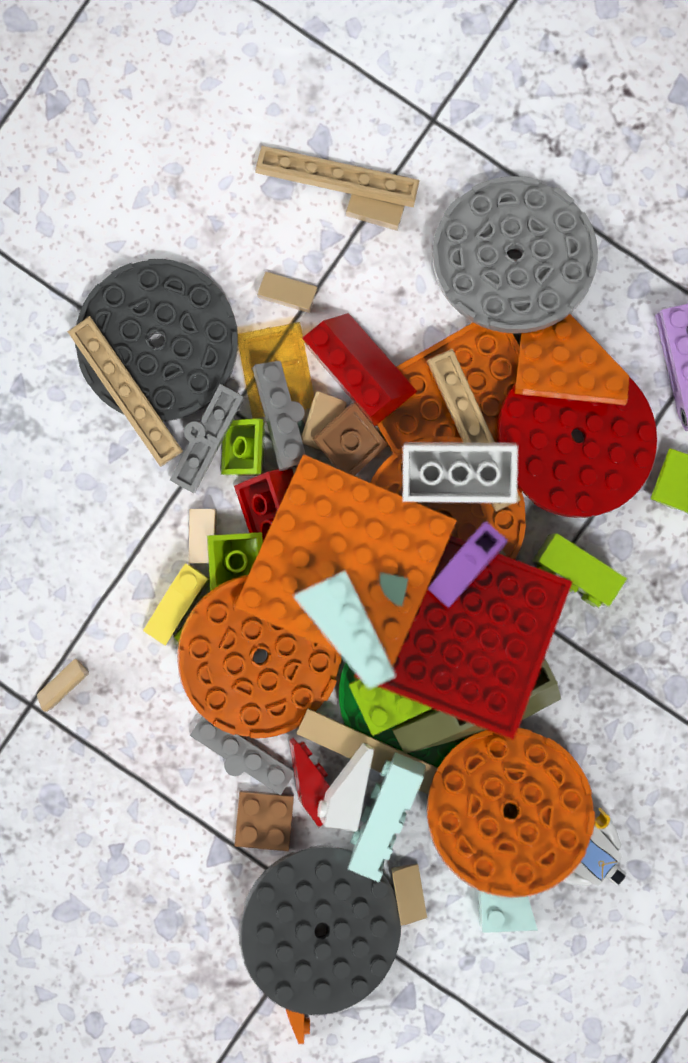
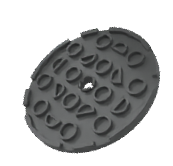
[75,259,238,422]
[239,845,401,1015]

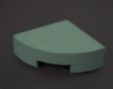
[380,572,408,607]

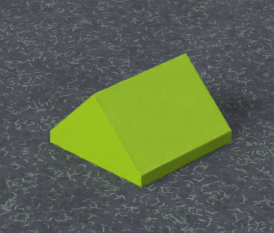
[221,419,265,476]
[207,532,263,591]

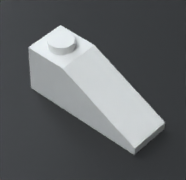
[318,743,374,832]

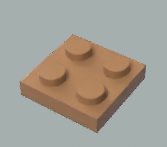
[312,403,388,476]
[235,790,294,851]

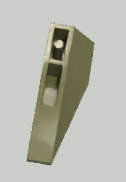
[392,658,561,754]

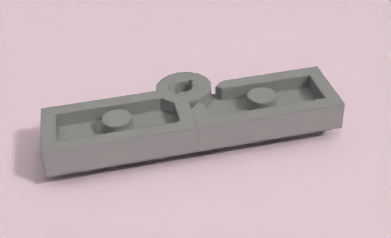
[252,361,306,471]
[170,384,245,493]
[190,716,294,795]

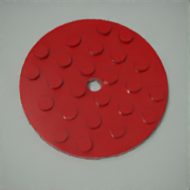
[497,377,657,518]

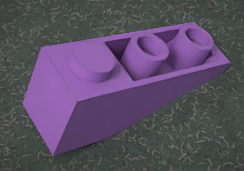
[428,522,507,608]

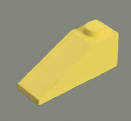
[143,563,210,646]

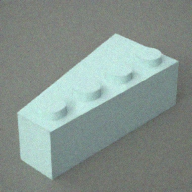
[294,571,396,689]
[348,752,426,882]
[478,890,538,933]

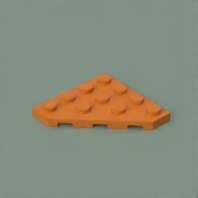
[515,314,629,405]

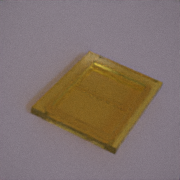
[238,322,314,419]

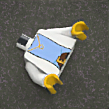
[563,807,626,886]

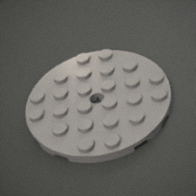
[433,176,598,333]

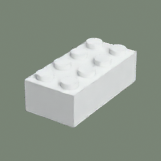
[403,442,518,503]

